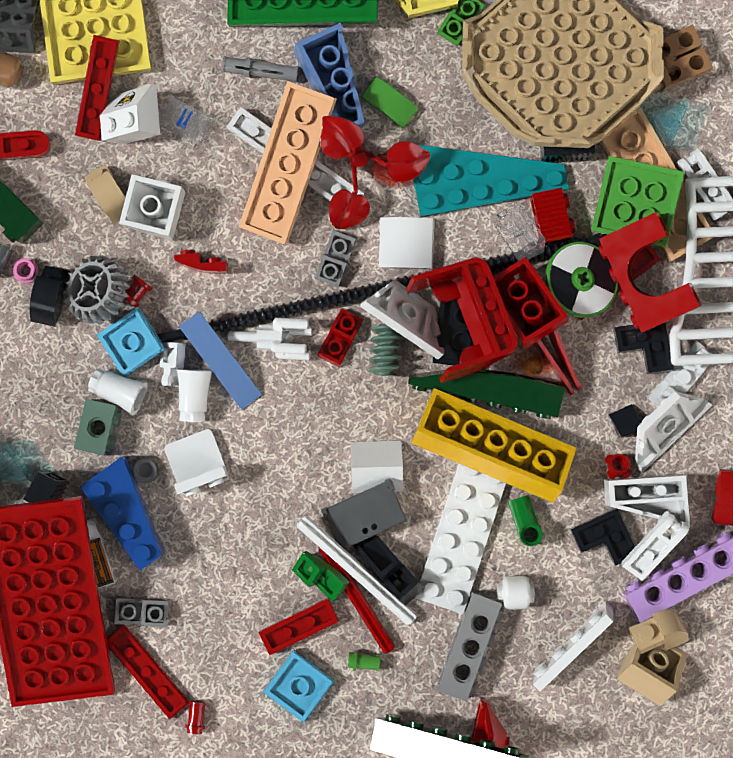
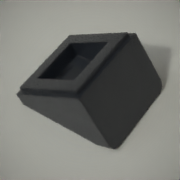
[608,404,642,438]

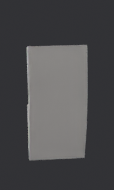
[315,229,357,287]
[114,597,169,627]

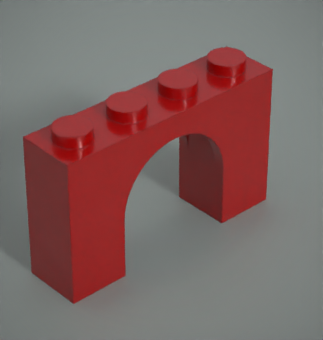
[598,212,702,333]

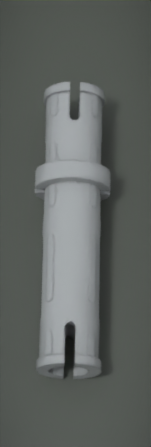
[222,56,299,82]

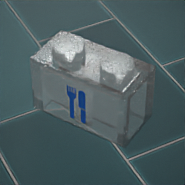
[159,94,216,150]

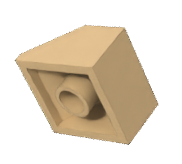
[617,642,687,706]

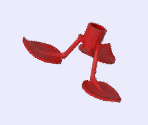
[320,116,430,229]

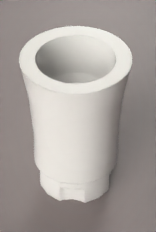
[88,368,148,415]
[177,369,212,422]

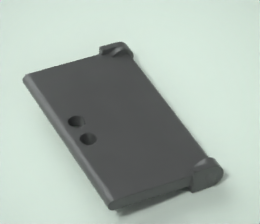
[321,478,407,549]

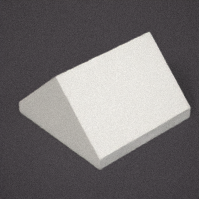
[351,441,403,493]

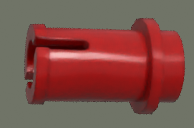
[185,701,206,735]

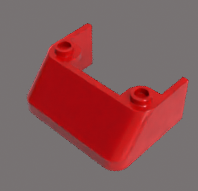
[406,257,518,383]

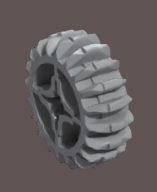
[63,255,130,324]

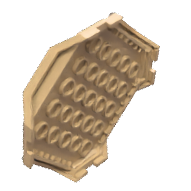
[462,0,664,148]

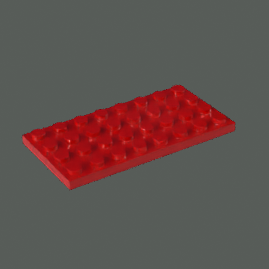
[0,496,115,707]

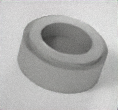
[132,457,159,483]

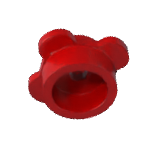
[605,454,632,479]

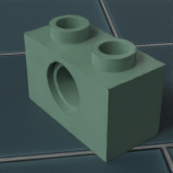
[74,399,122,456]

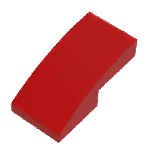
[174,249,228,274]
[317,308,364,367]
[711,469,733,526]

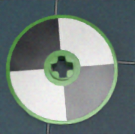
[545,242,618,318]

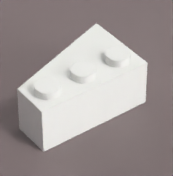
[603,474,690,527]

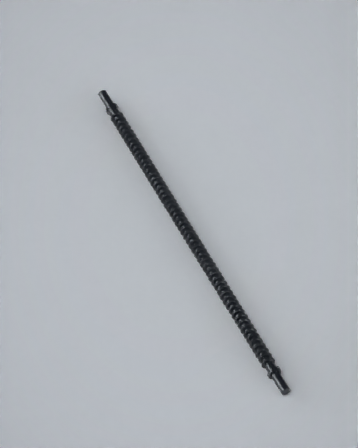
[157,233,608,343]

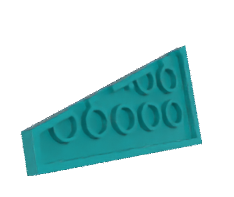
[413,144,569,218]

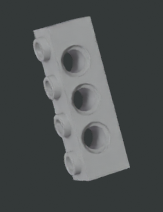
[436,591,504,702]

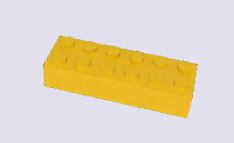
[411,388,577,503]

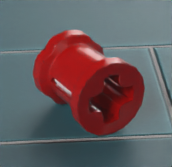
[124,274,153,307]

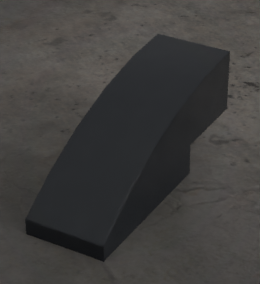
[352,532,425,605]

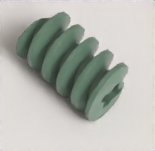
[368,324,403,377]

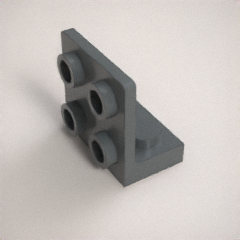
[0,0,39,53]

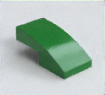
[292,551,349,602]

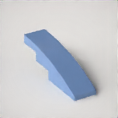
[179,311,262,409]

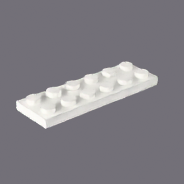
[415,463,506,614]

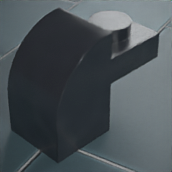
[29,265,70,327]

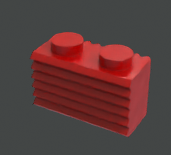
[530,187,575,246]

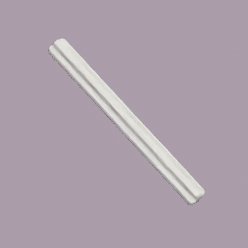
[296,516,417,625]

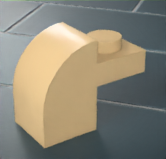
[84,164,126,224]
[629,609,689,654]

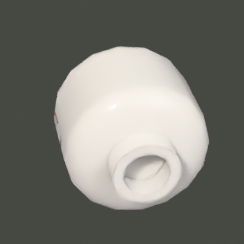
[497,576,535,610]

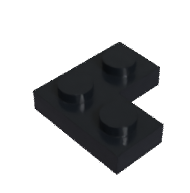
[613,323,674,375]
[570,508,635,566]

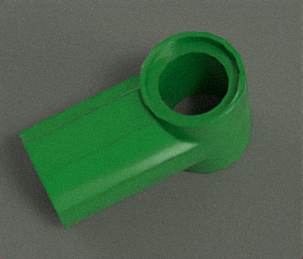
[507,495,543,546]

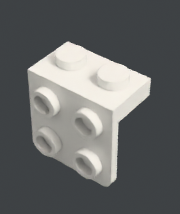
[164,429,229,497]

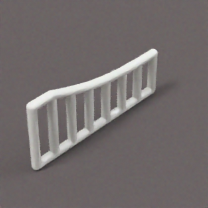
[669,176,733,366]

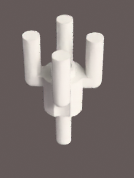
[228,318,313,360]

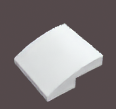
[379,217,435,270]

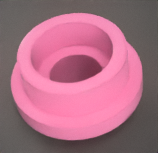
[13,258,39,283]

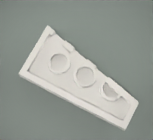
[533,601,614,692]

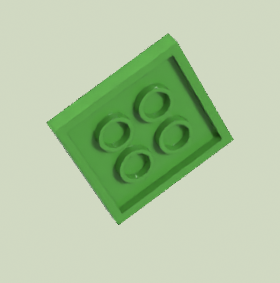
[591,156,685,248]

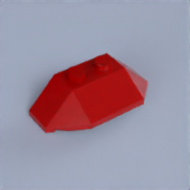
[471,697,510,748]

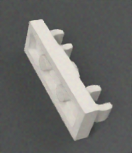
[647,341,712,407]

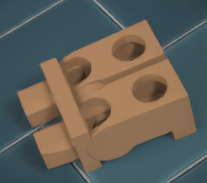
[653,24,713,92]

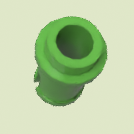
[348,650,380,671]

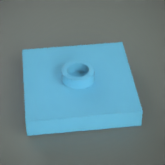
[97,307,166,377]
[263,650,335,723]

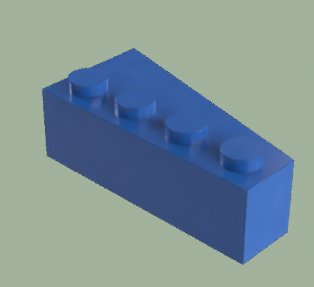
[80,456,165,571]

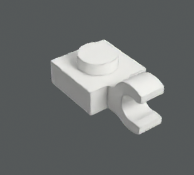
[160,342,186,387]

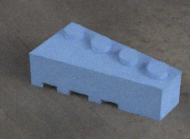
[294,23,364,129]

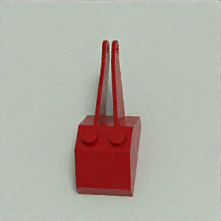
[493,257,582,395]

